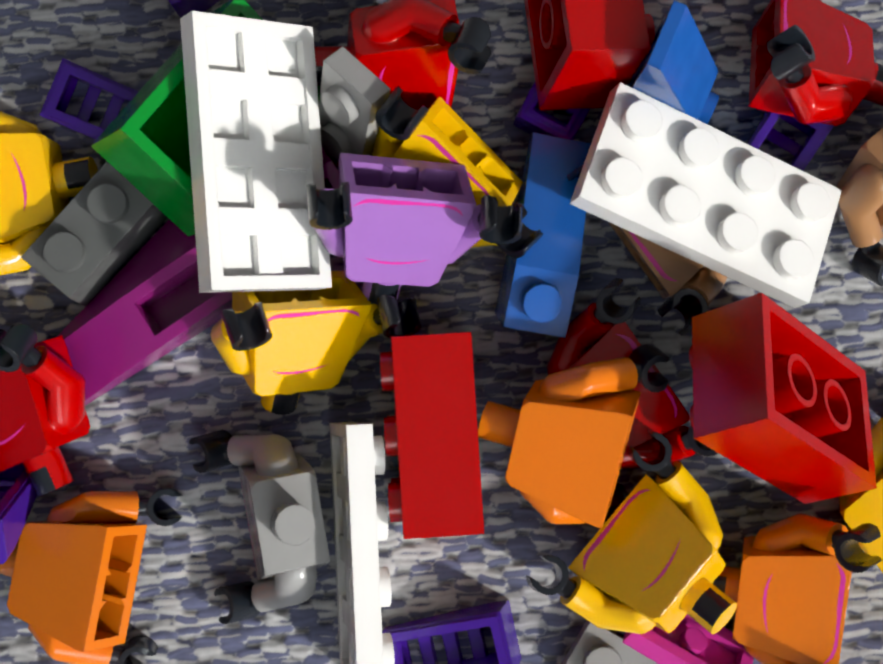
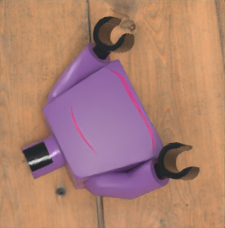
[306,153,523,304]

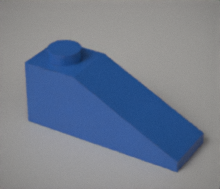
[628,0,719,124]
[495,132,591,338]

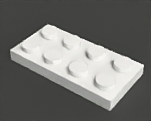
[180,10,332,293]
[570,82,842,308]
[329,422,395,664]

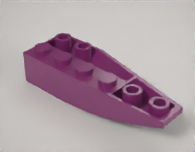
[57,148,339,406]

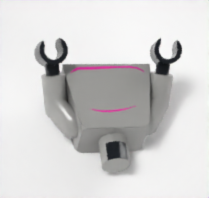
[189,429,330,624]

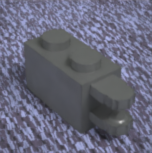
[21,161,168,306]

